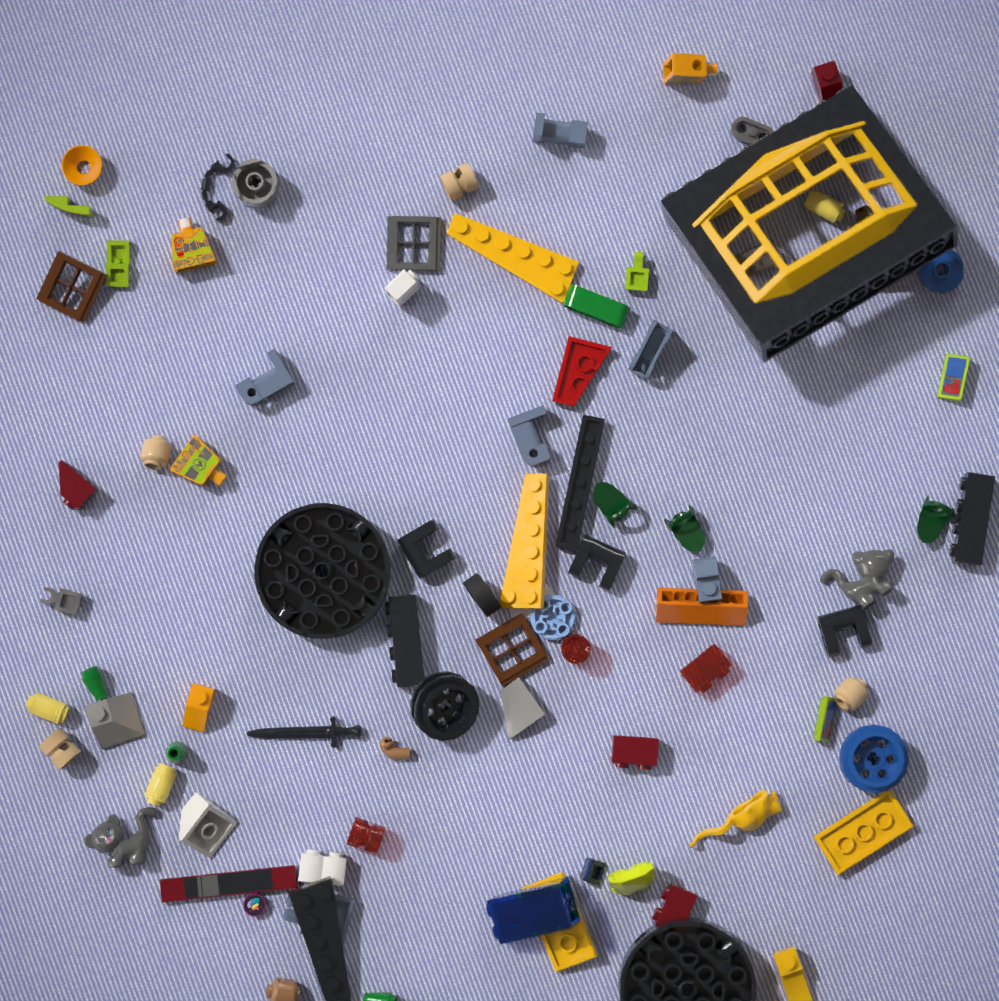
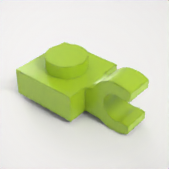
[625,252,649,292]

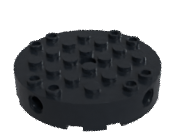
[254,503,391,639]
[618,917,757,1001]

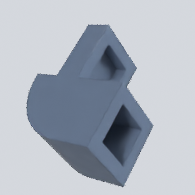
[691,556,722,603]

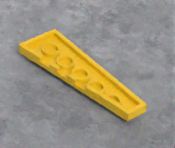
[446,213,579,304]
[500,474,550,609]

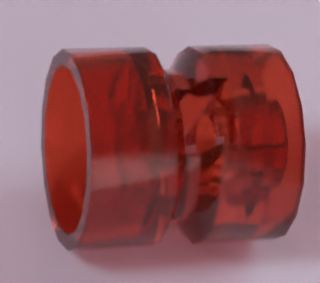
[561,634,591,664]
[346,817,386,855]

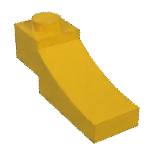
[772,946,813,1001]

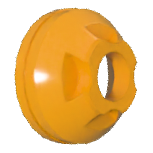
[61,145,103,186]

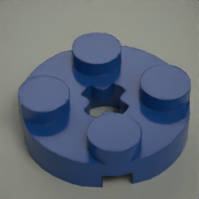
[918,250,964,294]

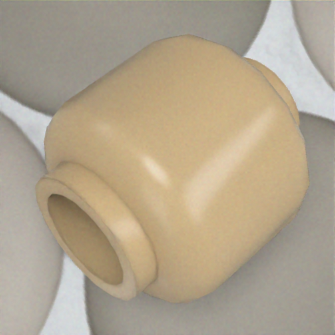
[140,435,172,470]
[835,677,868,711]

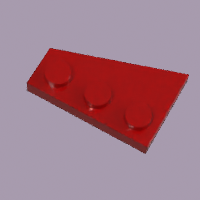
[552,336,612,407]

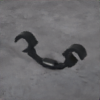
[201,153,235,222]

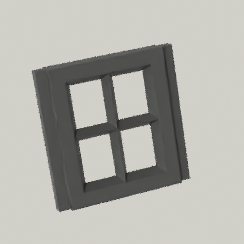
[386,216,441,271]

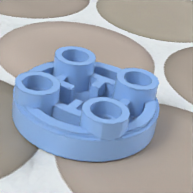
[530,595,575,640]

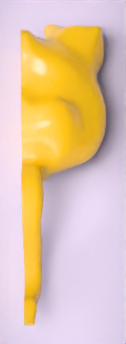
[689,790,782,848]

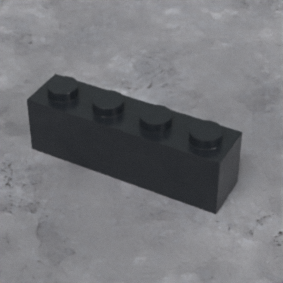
[949,472,995,566]
[385,594,424,687]

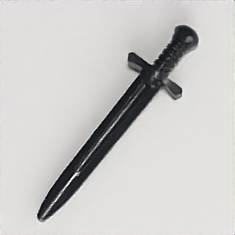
[247,716,362,748]

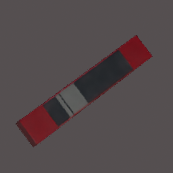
[160,865,298,902]

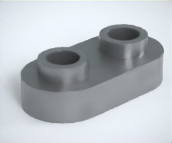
[731,117,774,145]

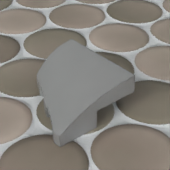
[501,678,545,739]

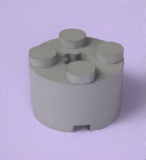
[232,159,279,208]

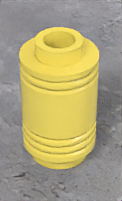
[804,190,846,224]
[26,692,70,724]
[144,763,177,806]

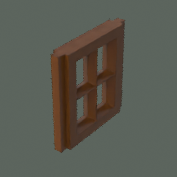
[36,251,107,323]
[476,613,549,687]

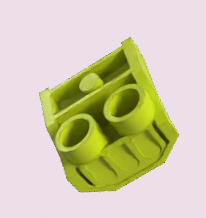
[607,861,655,896]

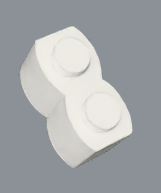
[384,269,420,307]
[298,849,347,886]

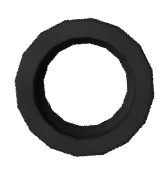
[463,573,501,617]

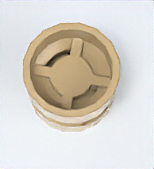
[439,162,480,202]
[38,728,81,771]

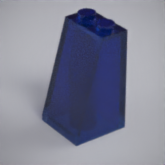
[486,876,581,945]

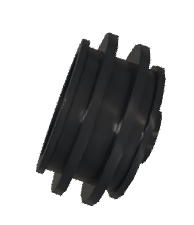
[410,671,479,741]

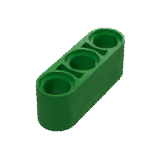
[562,284,631,329]

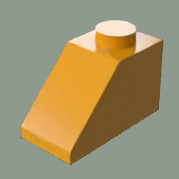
[182,683,217,733]

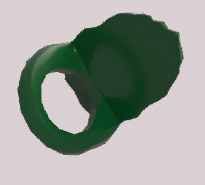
[593,482,637,528]
[917,495,955,543]
[664,505,705,552]

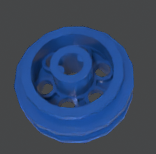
[839,724,909,793]

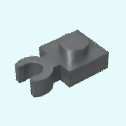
[40,587,84,616]

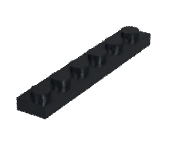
[555,414,605,551]

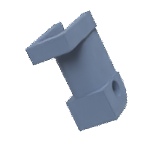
[533,112,588,148]
[628,320,673,380]
[235,349,295,406]
[508,405,551,466]

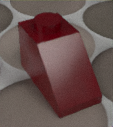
[811,60,843,102]
[58,460,98,511]

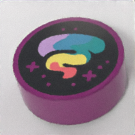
[243,893,266,917]

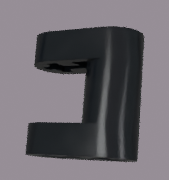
[397,519,456,579]
[568,534,626,591]
[817,605,872,658]

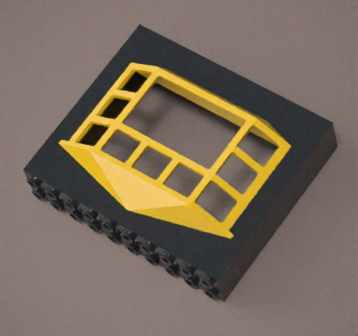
[660,85,958,363]

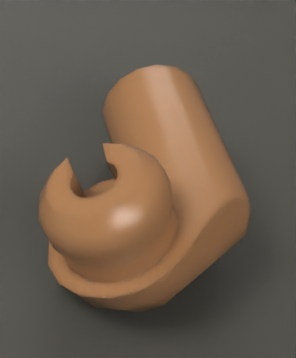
[380,737,410,759]

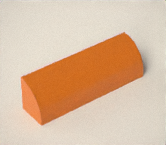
[656,587,748,626]

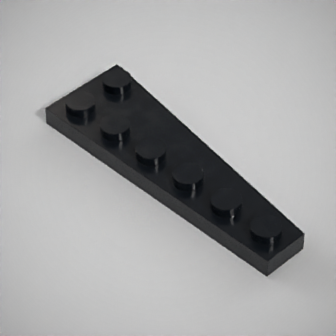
[288,876,352,1001]

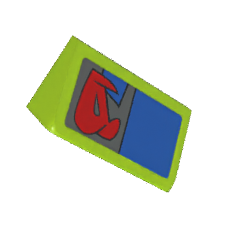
[937,354,970,402]
[813,696,837,743]

